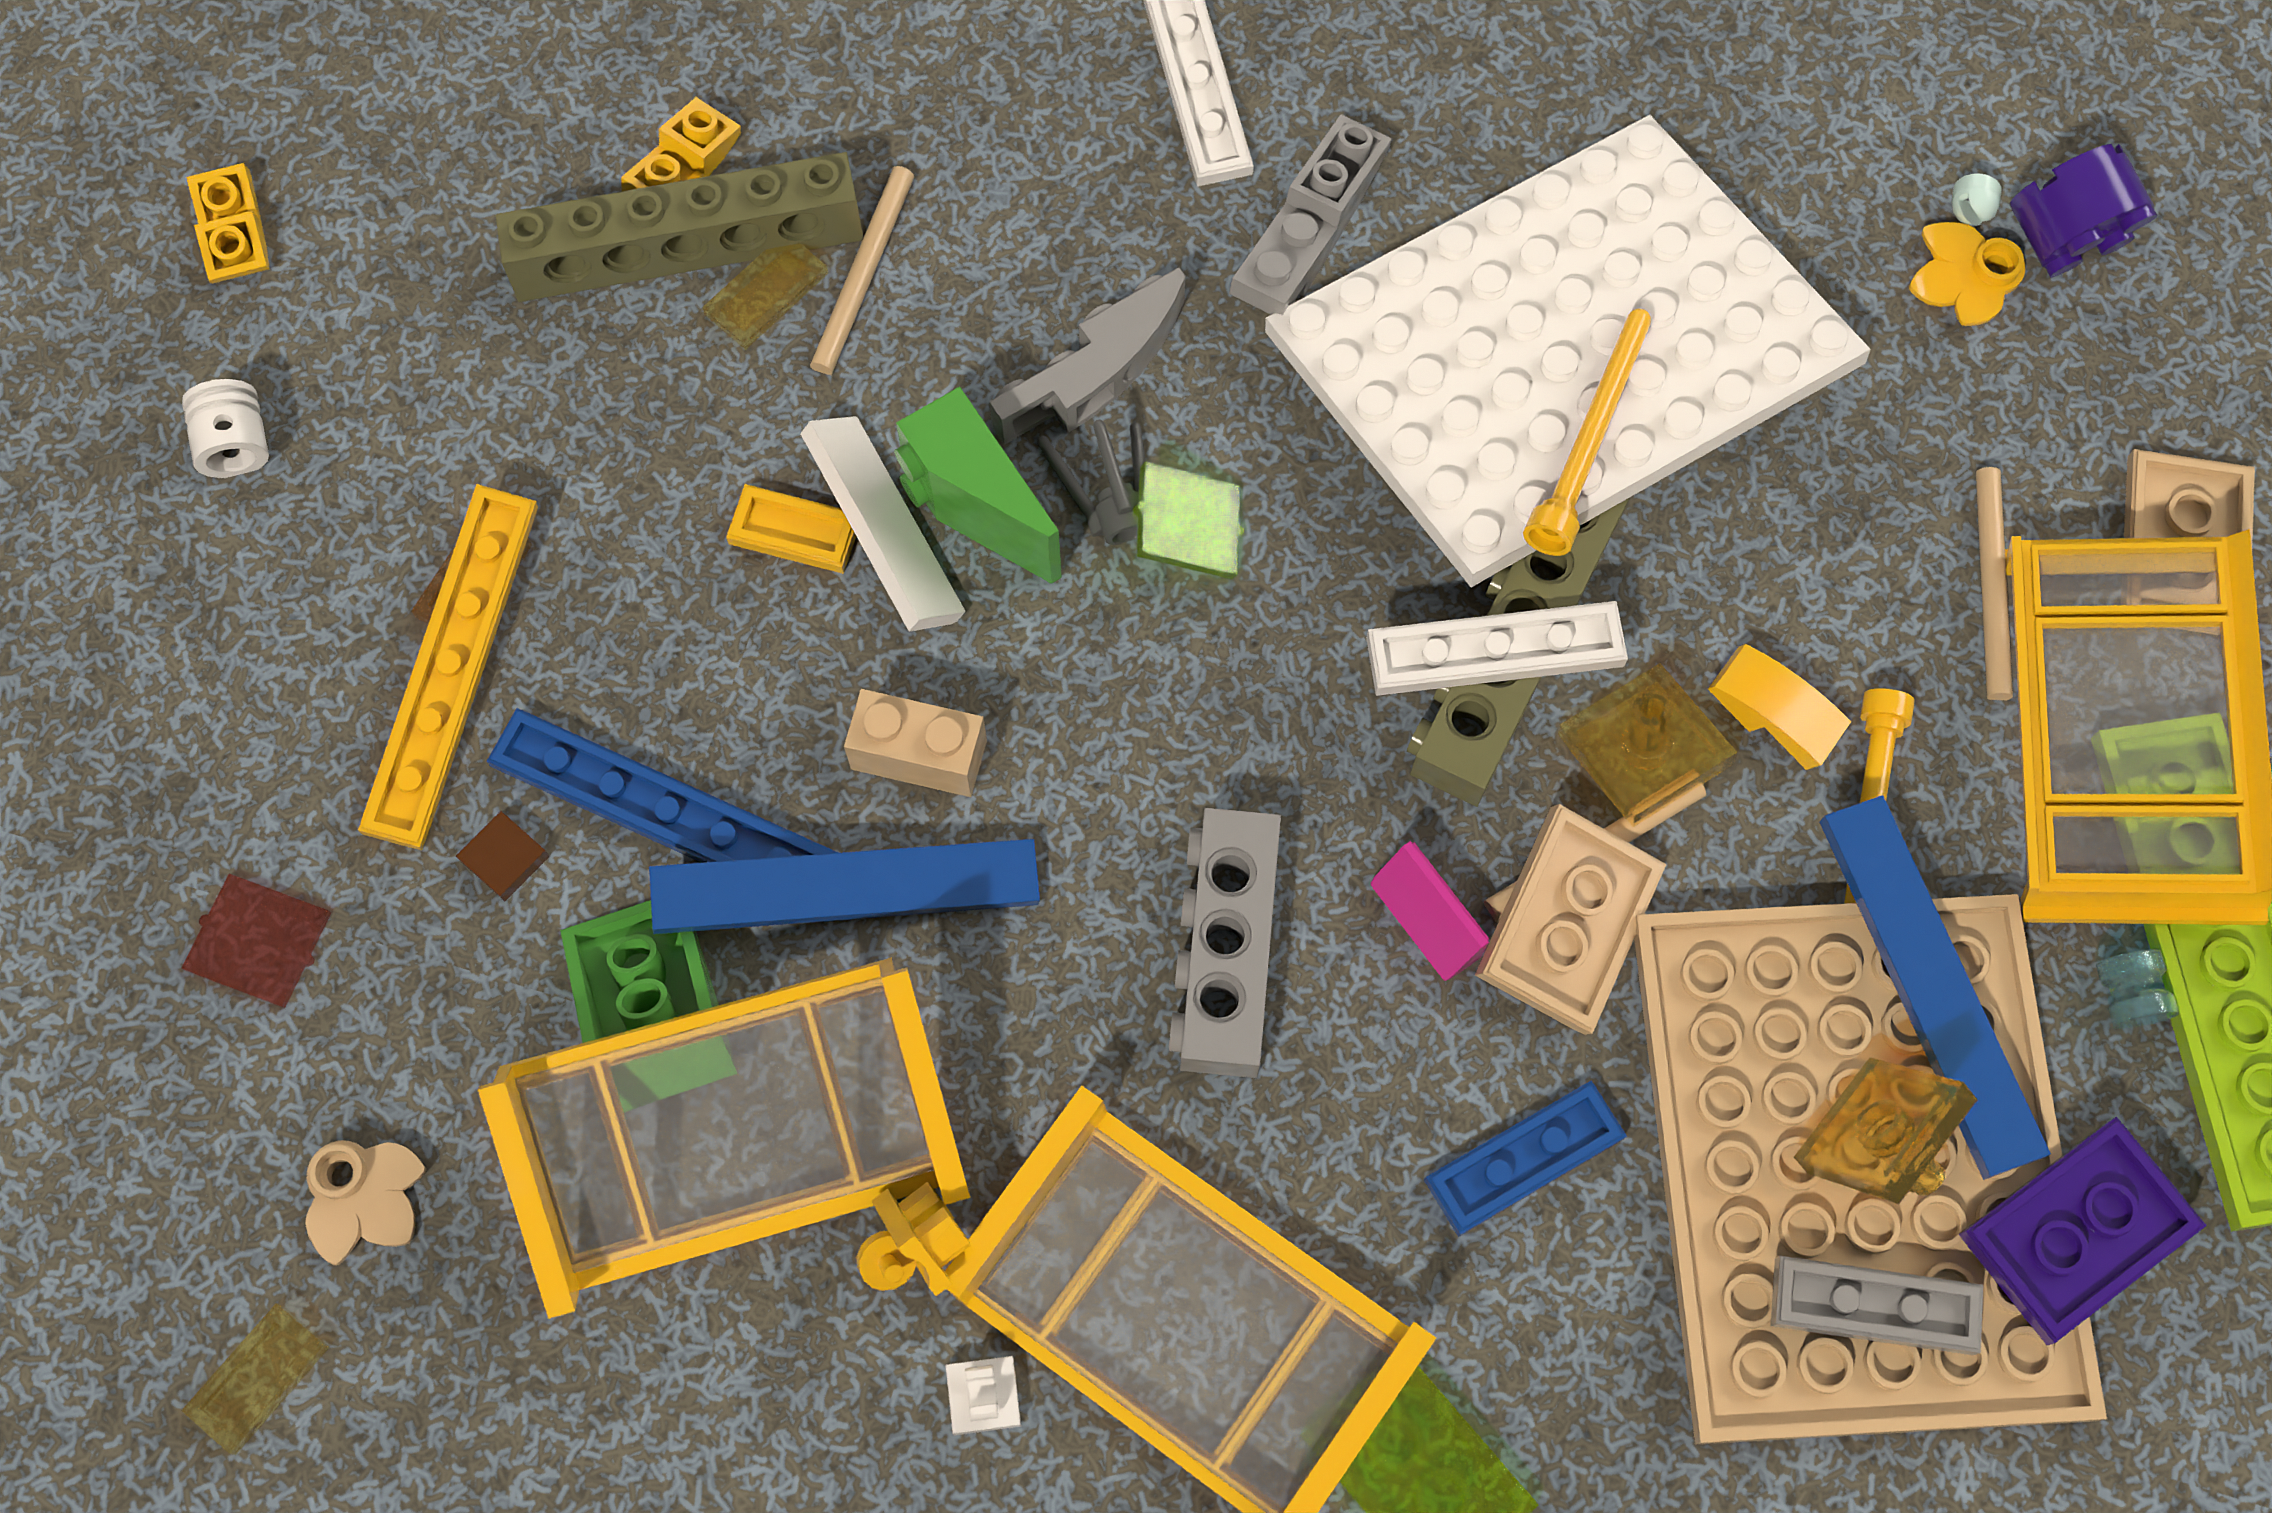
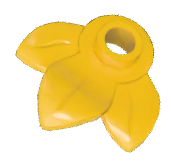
[1909,222,2025,326]

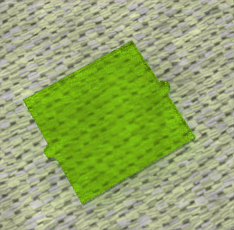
[1133,461,1244,579]

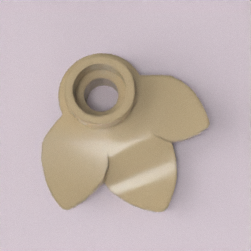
[305,1140,426,1266]

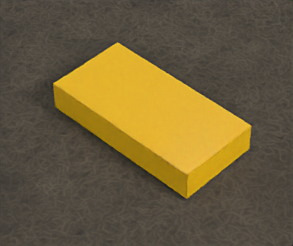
[726,484,856,574]

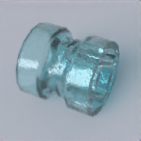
[2096,949,2179,1029]

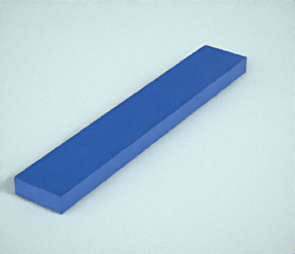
[487,708,839,863]
[1819,795,2051,1180]
[649,839,1040,934]

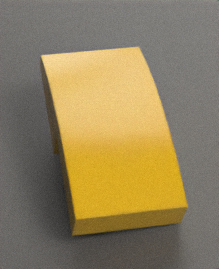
[621,97,741,191]
[186,163,270,284]
[1708,644,1851,770]

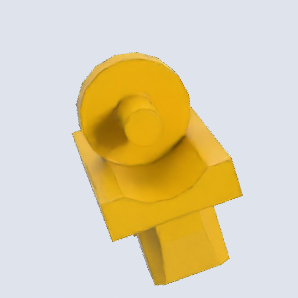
[857,1181,971,1296]

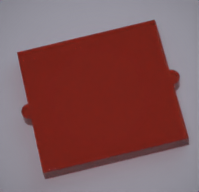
[181,873,331,1009]

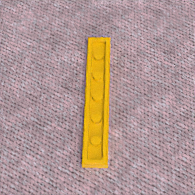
[358,484,538,850]

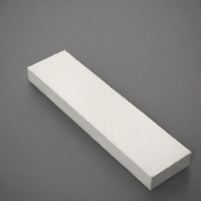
[1143,0,1253,187]
[800,416,966,632]
[1366,601,1628,696]

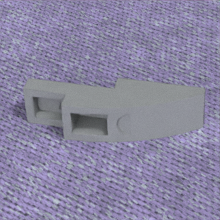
[1229,114,1392,315]
[989,267,1186,444]

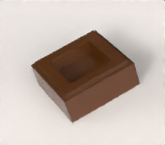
[456,811,550,902]

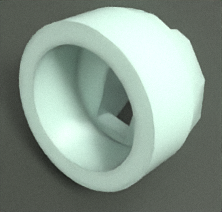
[1951,174,2002,226]

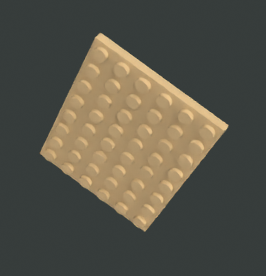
[1634,894,2107,1445]

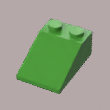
[894,386,1062,584]
[560,900,737,1112]

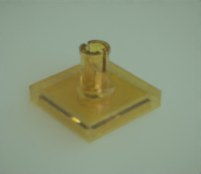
[1558,663,1737,827]
[1794,1057,1978,1204]

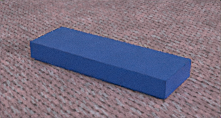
[1424,1080,1627,1237]

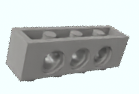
[1169,808,1281,1078]

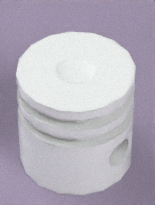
[182,379,269,478]

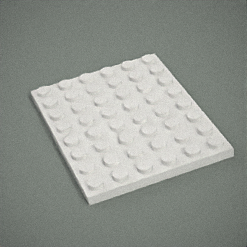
[1265,115,1871,587]

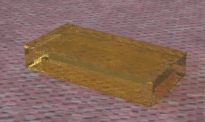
[702,243,829,350]
[181,1303,330,1455]

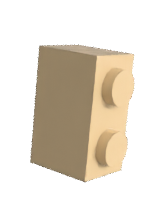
[844,689,987,797]

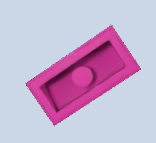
[1371,841,1489,981]

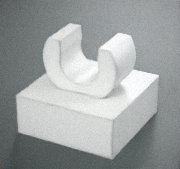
[946,1356,1021,1435]

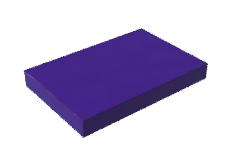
[1958,1117,2207,1346]

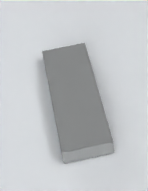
[1771,1256,1983,1355]

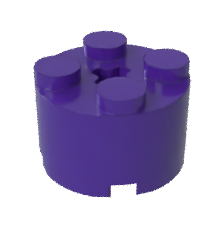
[2009,144,2158,278]

